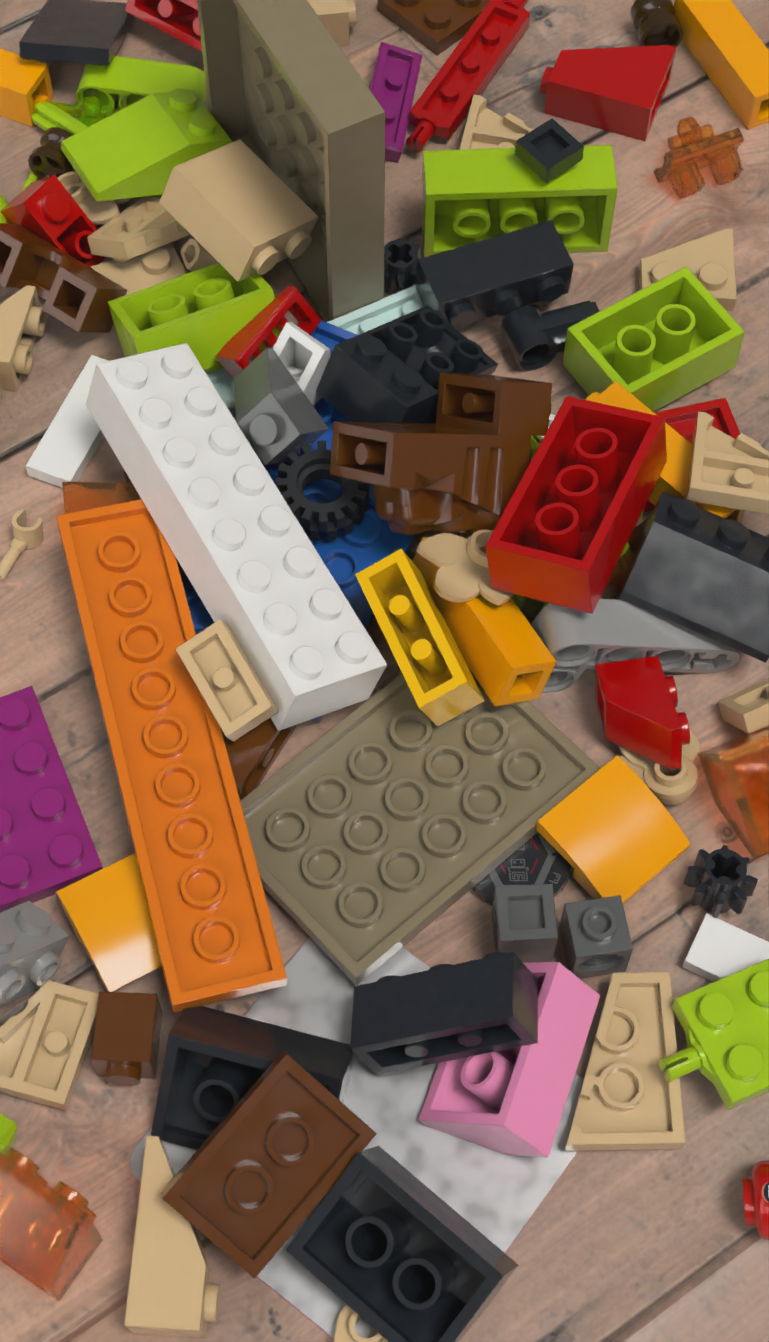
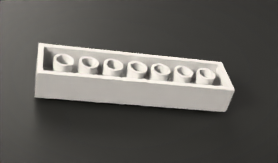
[86,343,387,731]

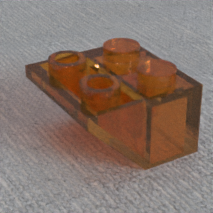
[0,1147,103,1302]

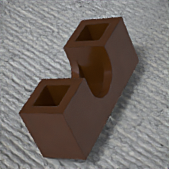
[0,223,127,333]

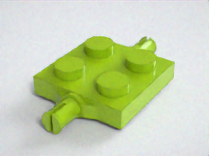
[659,959,769,1110]

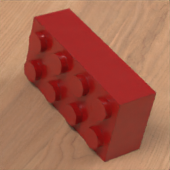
[485,396,667,614]

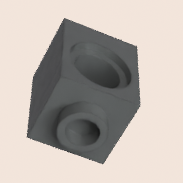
[492,884,558,963]
[559,895,633,979]

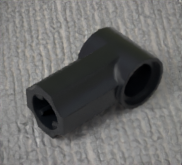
[500,300,599,371]

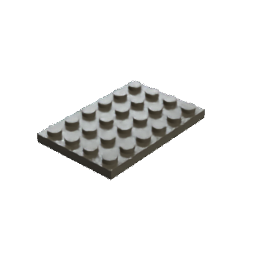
[240,667,601,986]

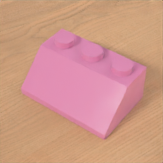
[418,962,600,1157]

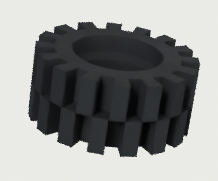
[276,441,369,541]

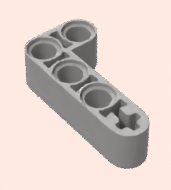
[531,599,740,693]

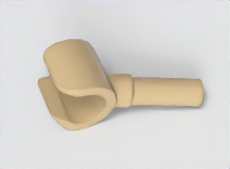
[0,509,44,580]

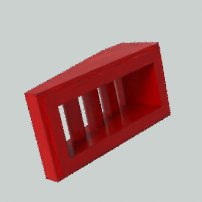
[215,286,321,379]

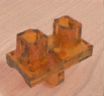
[654,117,744,199]

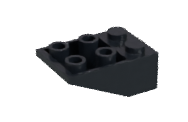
[316,305,498,424]

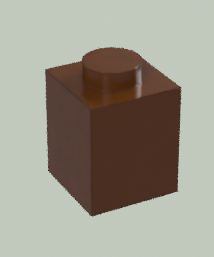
[91,991,163,1086]

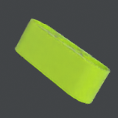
[75,55,207,117]

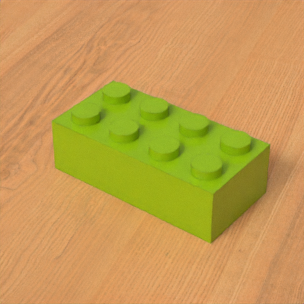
[421,145,618,257]

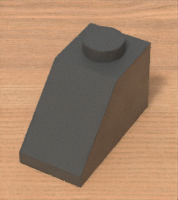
[233,347,329,465]

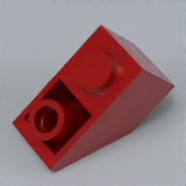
[0,174,105,267]
[595,656,690,769]

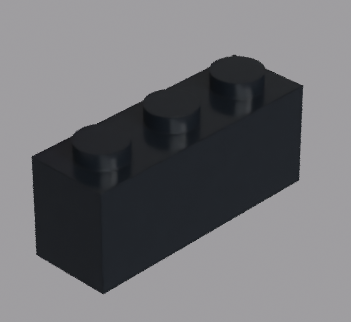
[416,220,574,329]
[350,952,538,1075]

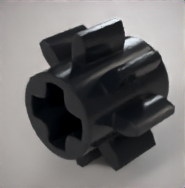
[384,239,421,295]
[683,845,758,918]

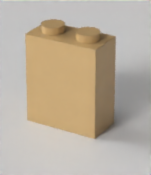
[159,139,318,282]

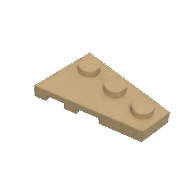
[565,972,686,1151]

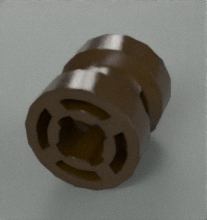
[630,0,683,47]

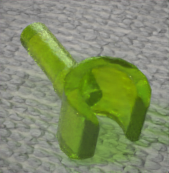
[49,96,106,127]

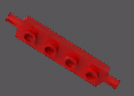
[406,0,530,153]

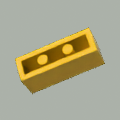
[355,548,485,726]

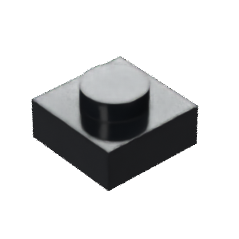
[515,118,584,183]

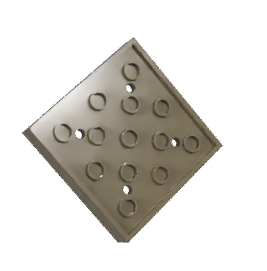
[197,0,385,322]

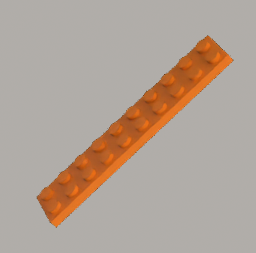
[57,499,287,1013]

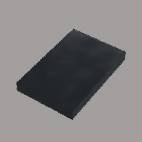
[19,0,135,66]

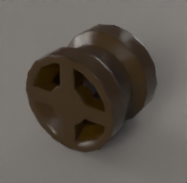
[28,127,73,180]

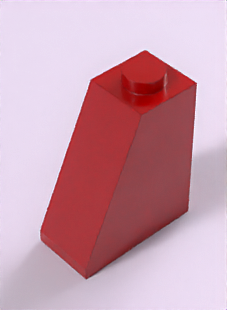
[540,45,676,141]

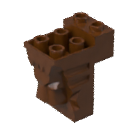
[330,372,552,536]

